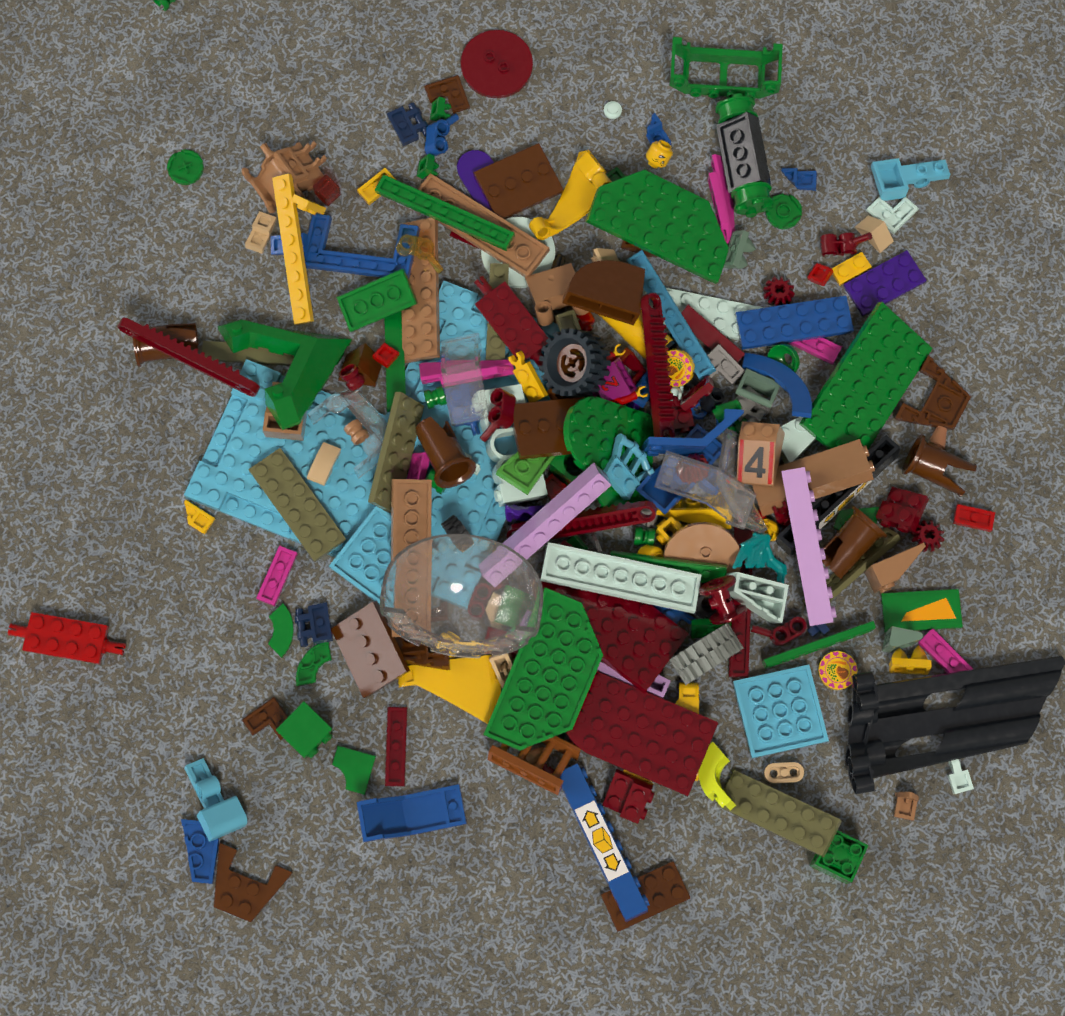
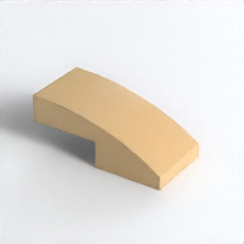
[245,211,277,254]
[307,442,341,486]

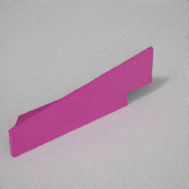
[707,154,735,244]
[419,360,514,388]

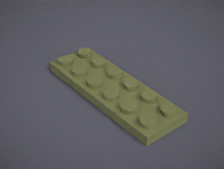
[368,392,424,513]
[248,448,346,562]
[717,770,842,857]

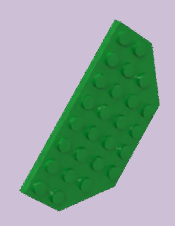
[585,169,729,284]
[483,587,603,750]

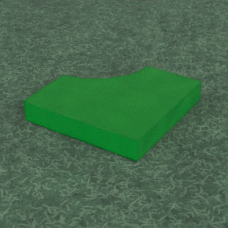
[332,746,376,795]

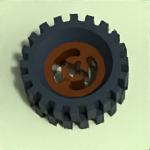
[539,328,611,398]

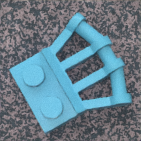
[603,433,655,501]

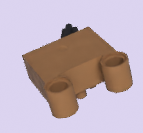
[525,254,589,326]

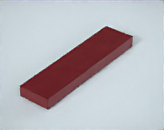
[681,305,745,363]
[385,707,408,787]

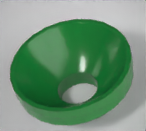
[767,344,800,373]

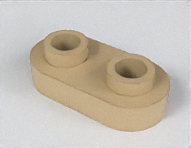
[764,762,804,784]

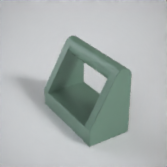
[735,368,780,408]
[882,626,923,653]

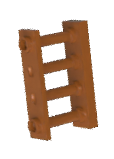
[487,736,581,795]

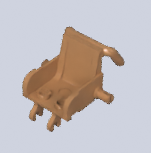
[241,141,327,214]

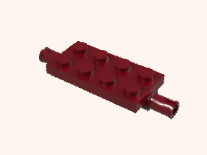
[474,276,548,373]

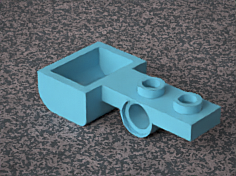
[871,158,950,201]
[184,758,247,842]

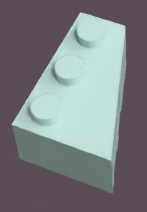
[780,417,816,464]
[726,572,789,624]

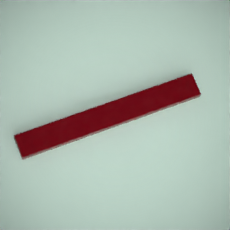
[729,524,754,678]

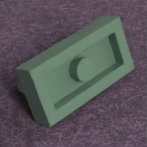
[724,230,756,269]

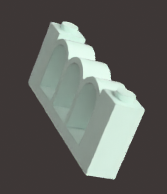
[472,384,548,507]

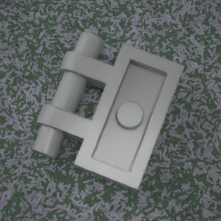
[734,385,773,423]

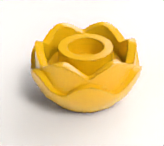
[757,519,779,542]

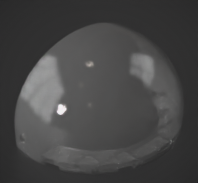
[380,534,544,658]

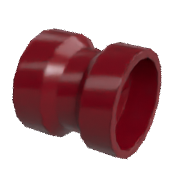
[339,364,365,391]

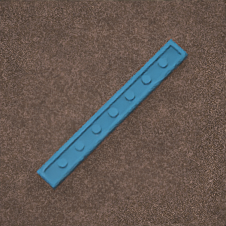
[627,250,717,381]

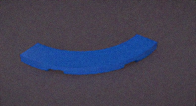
[742,353,812,418]

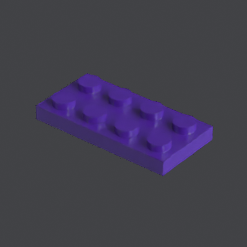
[843,250,927,317]

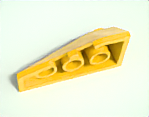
[656,489,733,529]

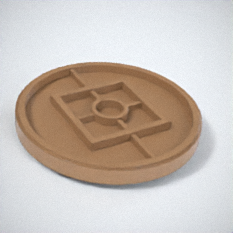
[663,522,741,597]

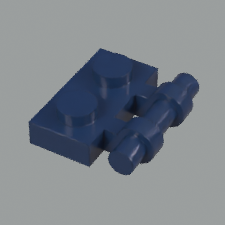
[387,103,428,147]
[295,602,333,647]

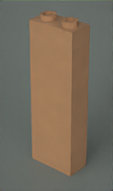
[752,439,875,516]

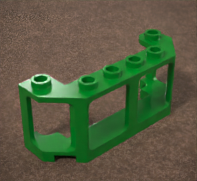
[669,37,783,100]

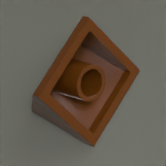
[338,343,382,387]

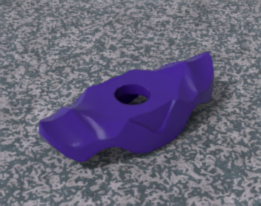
[505,503,547,522]

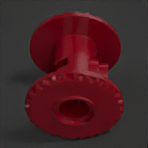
[699,575,747,625]

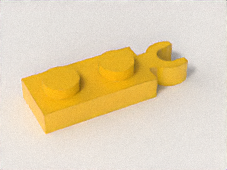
[508,351,548,402]

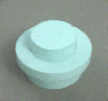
[604,101,622,119]

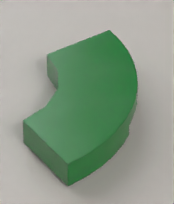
[268,603,294,658]
[296,642,332,687]

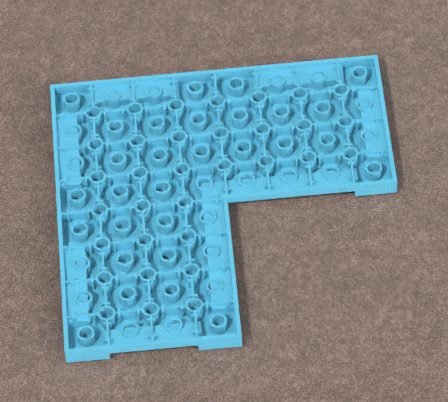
[184,280,560,610]

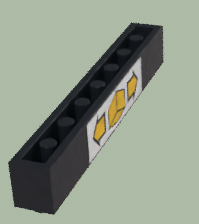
[777,435,900,557]

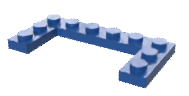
[304,214,420,279]

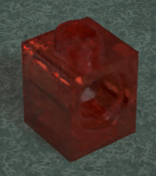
[313,174,341,207]

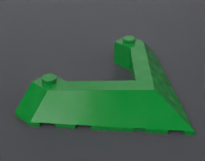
[217,319,352,430]

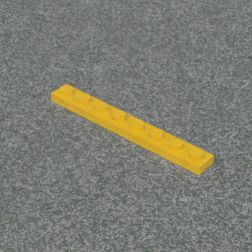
[272,174,314,325]

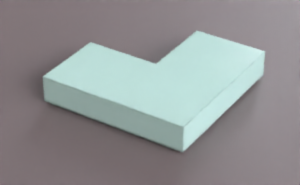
[866,196,919,234]

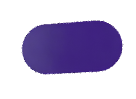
[457,150,494,211]

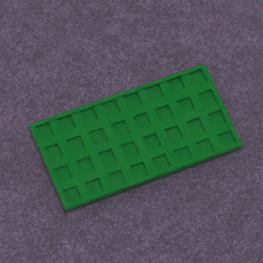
[799,302,933,449]

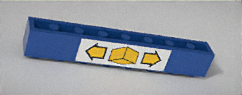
[560,763,650,922]

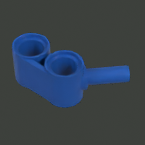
[424,114,459,157]

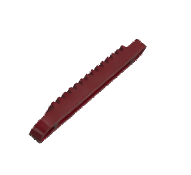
[641,293,676,438]
[117,317,260,397]
[507,501,657,539]

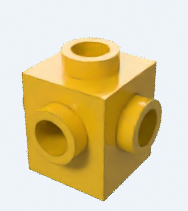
[655,516,683,545]

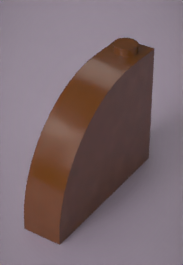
[562,260,645,326]

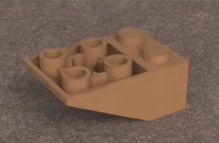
[263,382,308,441]

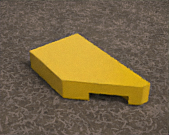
[184,500,215,535]

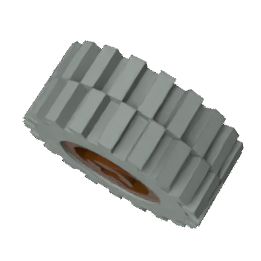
[670,623,744,685]

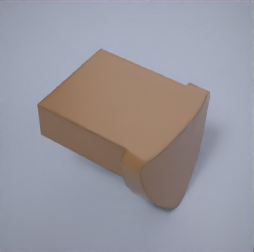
[893,792,919,821]

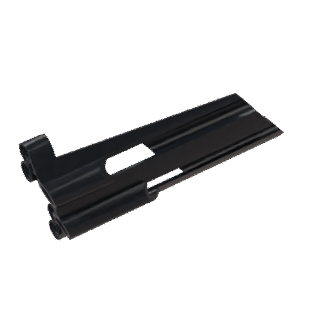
[845,656,1065,794]

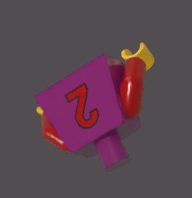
[590,344,648,405]

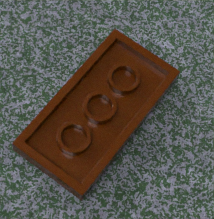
[601,861,690,932]

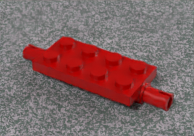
[8,612,126,665]

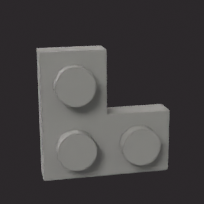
[693,344,745,385]

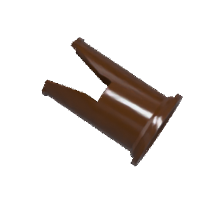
[133,323,199,367]
[415,416,476,488]
[902,434,977,497]
[822,506,887,579]

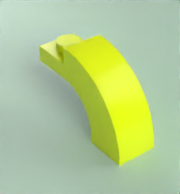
[699,742,736,811]

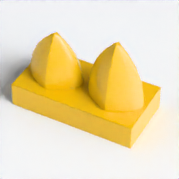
[889,645,932,675]

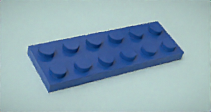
[735,296,854,350]

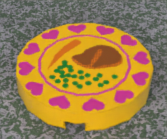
[666,349,695,387]
[818,651,858,690]

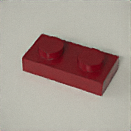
[680,375,714,411]

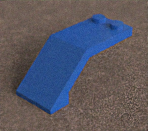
[642,409,744,456]
[636,424,726,515]
[357,784,467,842]

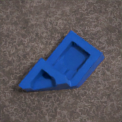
[646,113,671,145]
[782,168,817,191]

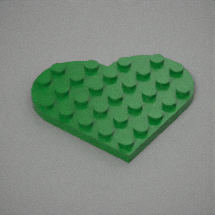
[563,397,654,509]

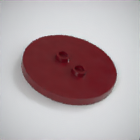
[461,30,533,98]

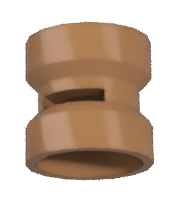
[344,419,370,445]

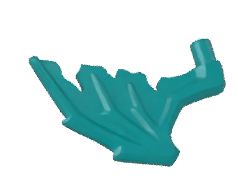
[732,533,787,584]

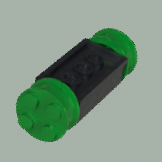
[715,93,774,218]

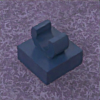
[808,624,830,637]

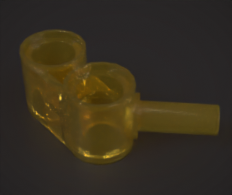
[396,235,444,274]

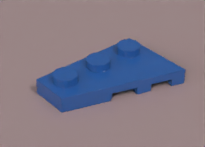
[181,819,220,884]

